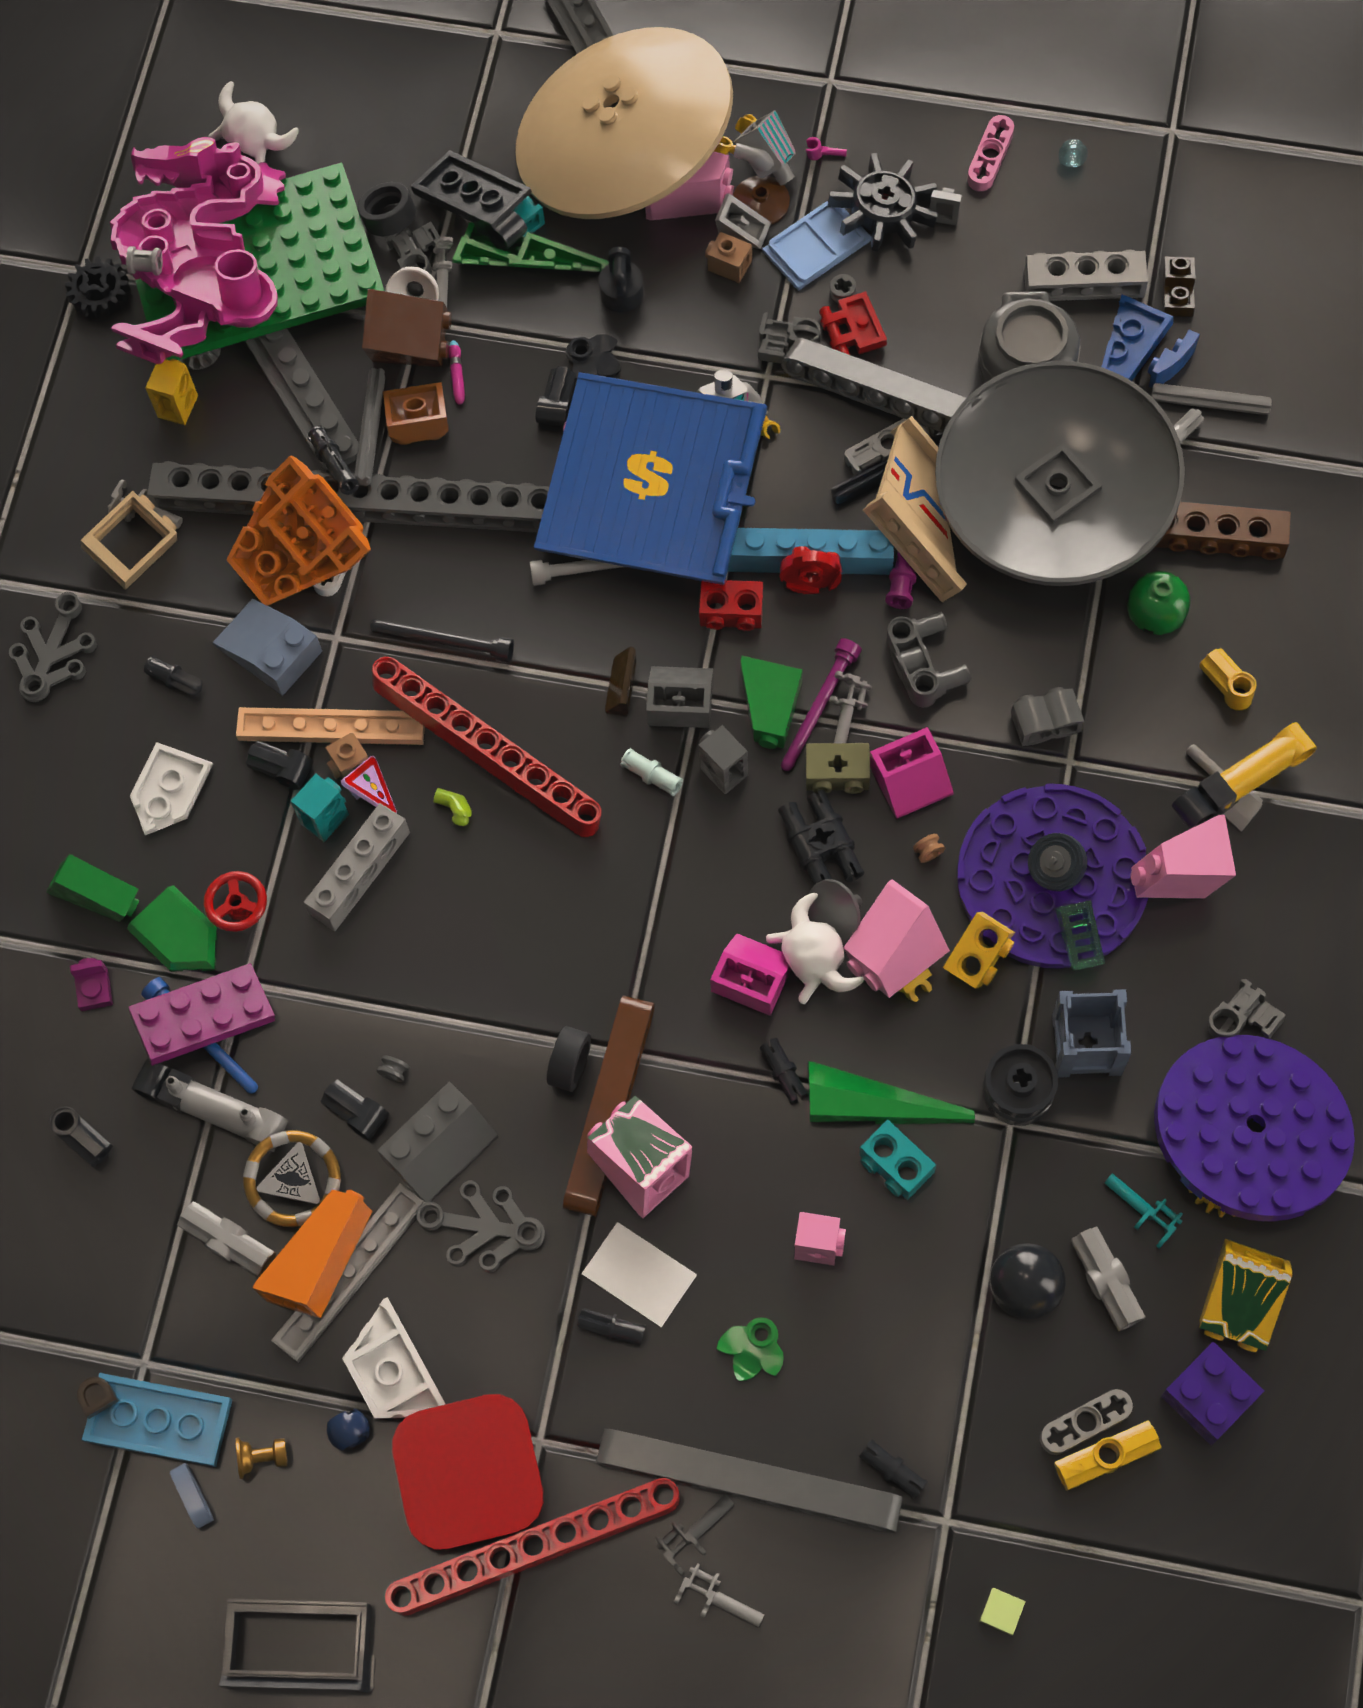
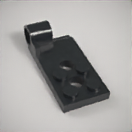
[411,150,532,251]

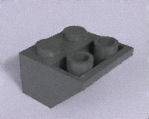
[646,666,713,728]

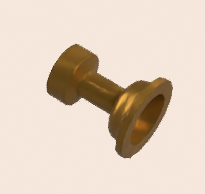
[236,1437,287,1479]

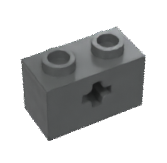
[698,725,748,794]

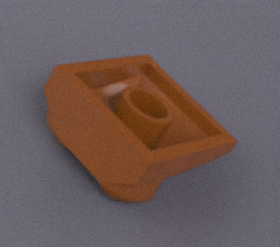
[383,382,449,445]

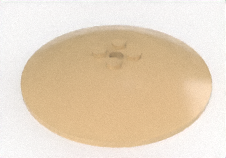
[516,27,733,219]

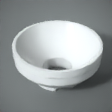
[385,267,439,301]

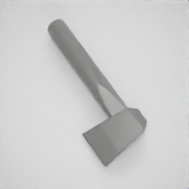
[1186,744,1263,832]

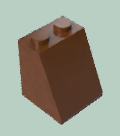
[362,289,452,367]

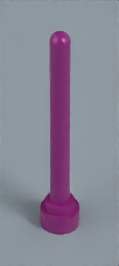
[781,638,862,771]

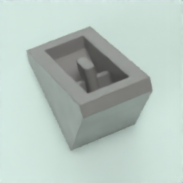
[715,194,771,249]

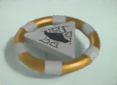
[243,1130,341,1227]

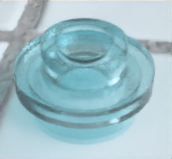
[1058,139,1088,167]

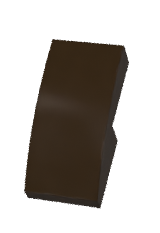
[1163,256,1196,317]

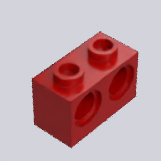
[699,580,763,631]

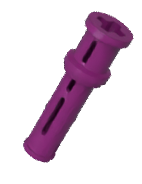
[885,552,917,609]

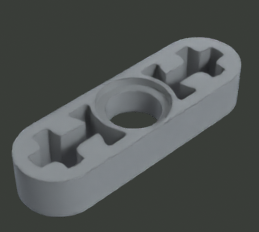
[1040,1389,1133,1455]

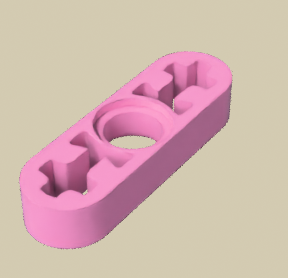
[967,115,1014,191]

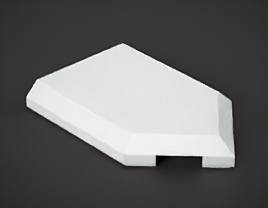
[130,742,213,835]

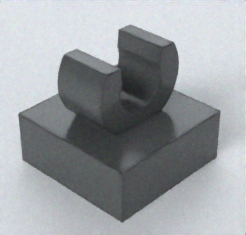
[930,187,962,226]

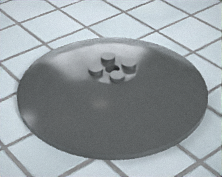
[935,361,1185,586]

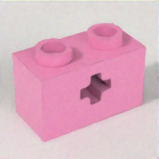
[794,1212,846,1266]

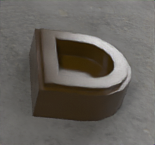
[77,1377,119,1419]

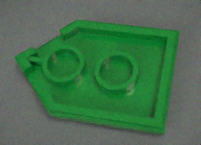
[127,885,217,972]

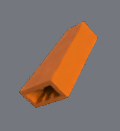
[252,1189,373,1318]

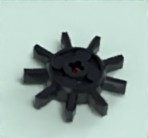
[828,153,938,252]

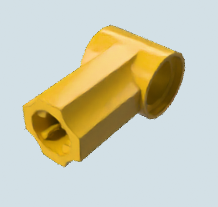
[1199,648,1257,711]

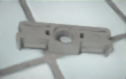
[844,418,934,476]

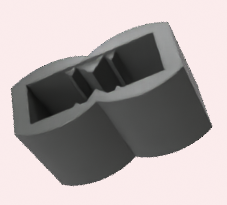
[1011,687,1084,746]

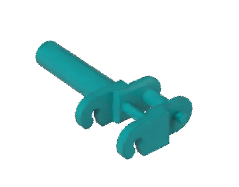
[1104,1173,1183,1249]

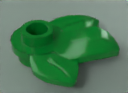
[717,1317,784,1381]

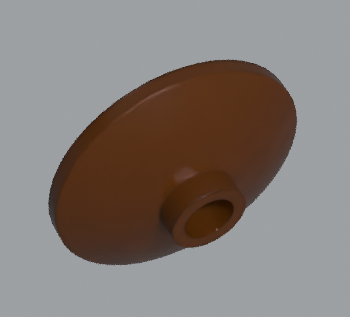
[733,176,790,225]

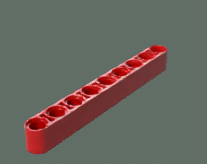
[372,657,601,837]
[385,1478,680,1616]

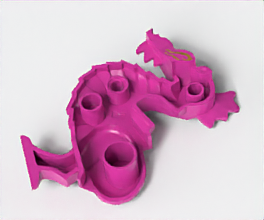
[110,137,286,364]

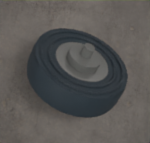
[1028,833,1087,891]

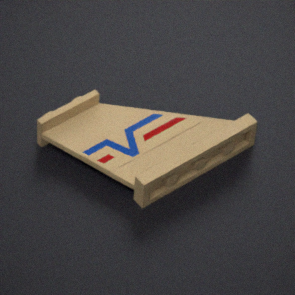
[863,416,967,602]

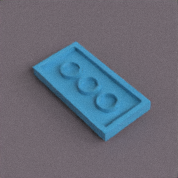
[82,1373,232,1467]

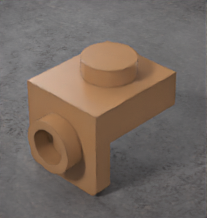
[325,733,368,779]

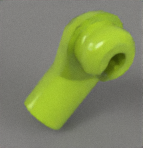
[433,788,472,826]

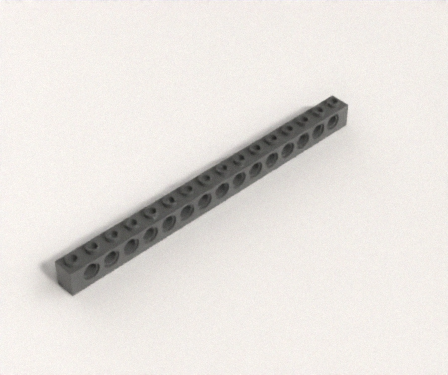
[147,461,549,533]

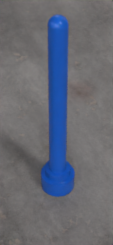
[141,977,258,1094]

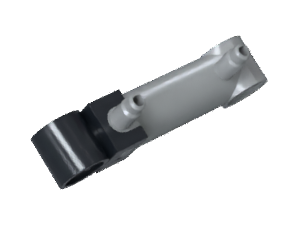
[131,1059,289,1152]

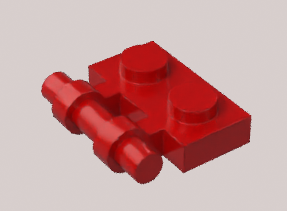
[819,291,887,355]

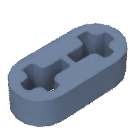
[170,1463,214,1529]

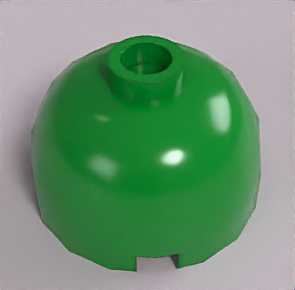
[1127,571,1190,635]

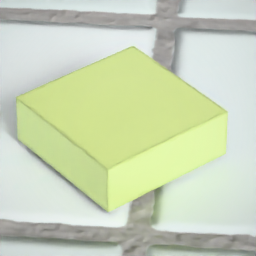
[979,1588,1026,1636]

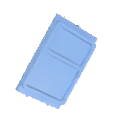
[762,201,871,291]

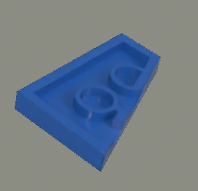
[1101,294,1173,381]

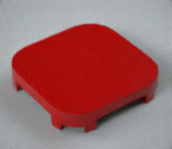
[392,1394,544,1550]

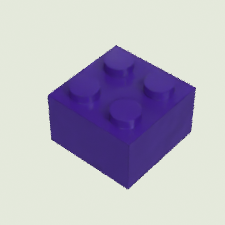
[1161,1342,1264,1446]

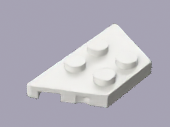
[342,1297,445,1419]

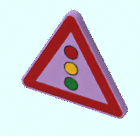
[341,756,397,813]

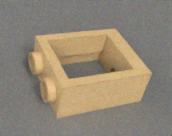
[80,491,177,590]

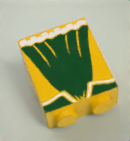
[1200,1239,1293,1352]

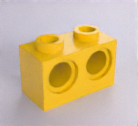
[145,359,198,425]
[943,912,1015,989]

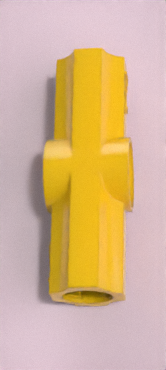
[1054,1420,1162,1491]

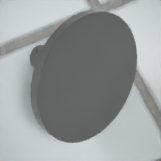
[808,879,862,942]

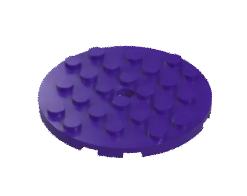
[957,784,1148,968]
[1154,1035,1355,1221]

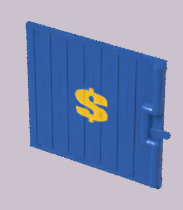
[534,372,767,585]

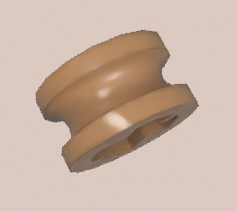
[913,834,945,863]

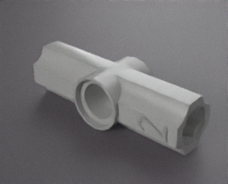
[177,1201,276,1277]
[1071,1226,1145,1331]

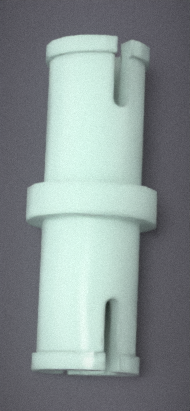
[620,748,683,796]

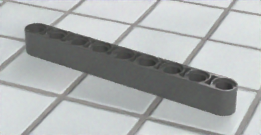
[596,1429,903,1533]

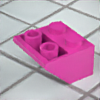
[870,727,954,819]
[710,934,791,1016]

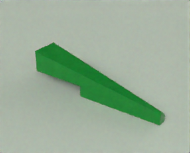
[452,222,609,272]
[808,1061,975,1124]

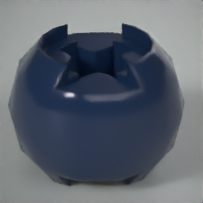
[326,1408,370,1451]

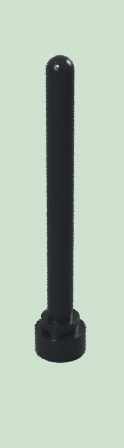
[370,619,514,663]

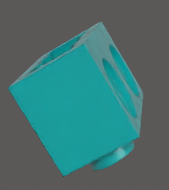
[290,774,349,842]
[859,1119,936,1200]

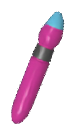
[448,340,465,405]

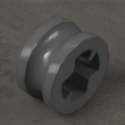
[830,274,856,304]
[376,1055,409,1082]

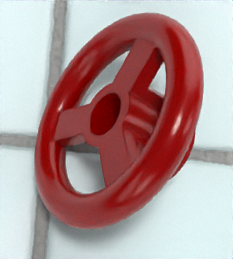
[204,871,267,932]

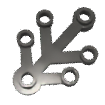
[9,592,97,702]
[416,1180,545,1273]

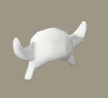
[208,81,299,164]
[766,893,864,1004]

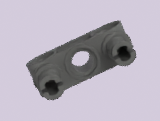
[886,611,971,708]

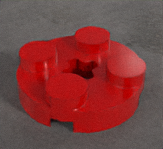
[780,546,842,594]

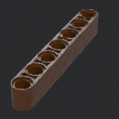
[563,995,655,1217]

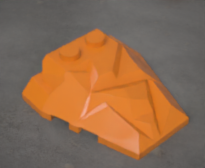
[226,456,371,606]

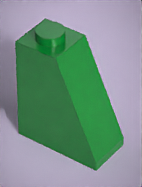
[741,656,803,749]
[46,854,139,922]

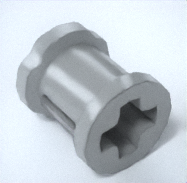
[126,246,163,276]

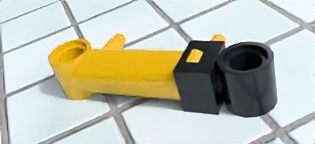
[1171,722,1317,830]

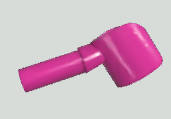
[806,137,847,161]

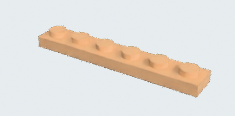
[236,707,425,745]

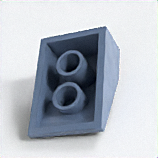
[213,599,322,696]

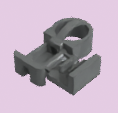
[386,222,440,284]
[758,312,821,364]
[1208,979,1286,1039]

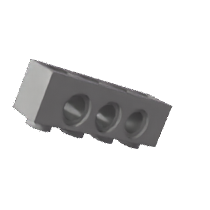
[1024,250,1148,301]
[304,803,410,931]

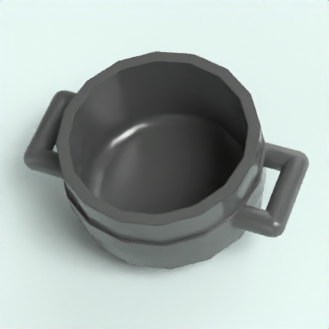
[978,291,1081,383]

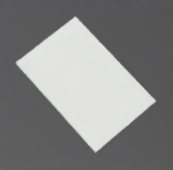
[582,1222,697,1327]

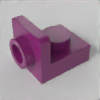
[70,958,113,1011]

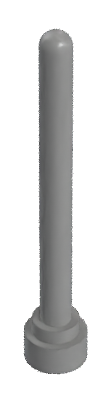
[530,560,624,586]

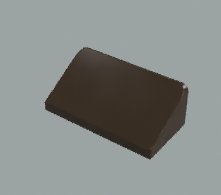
[605,646,637,716]

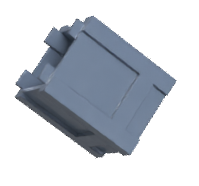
[1052,989,1131,1077]

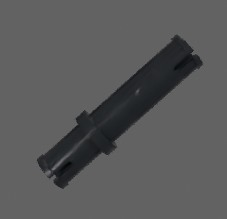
[308,426,359,495]

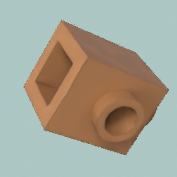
[705,232,752,283]

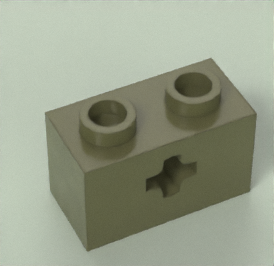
[806,743,870,794]

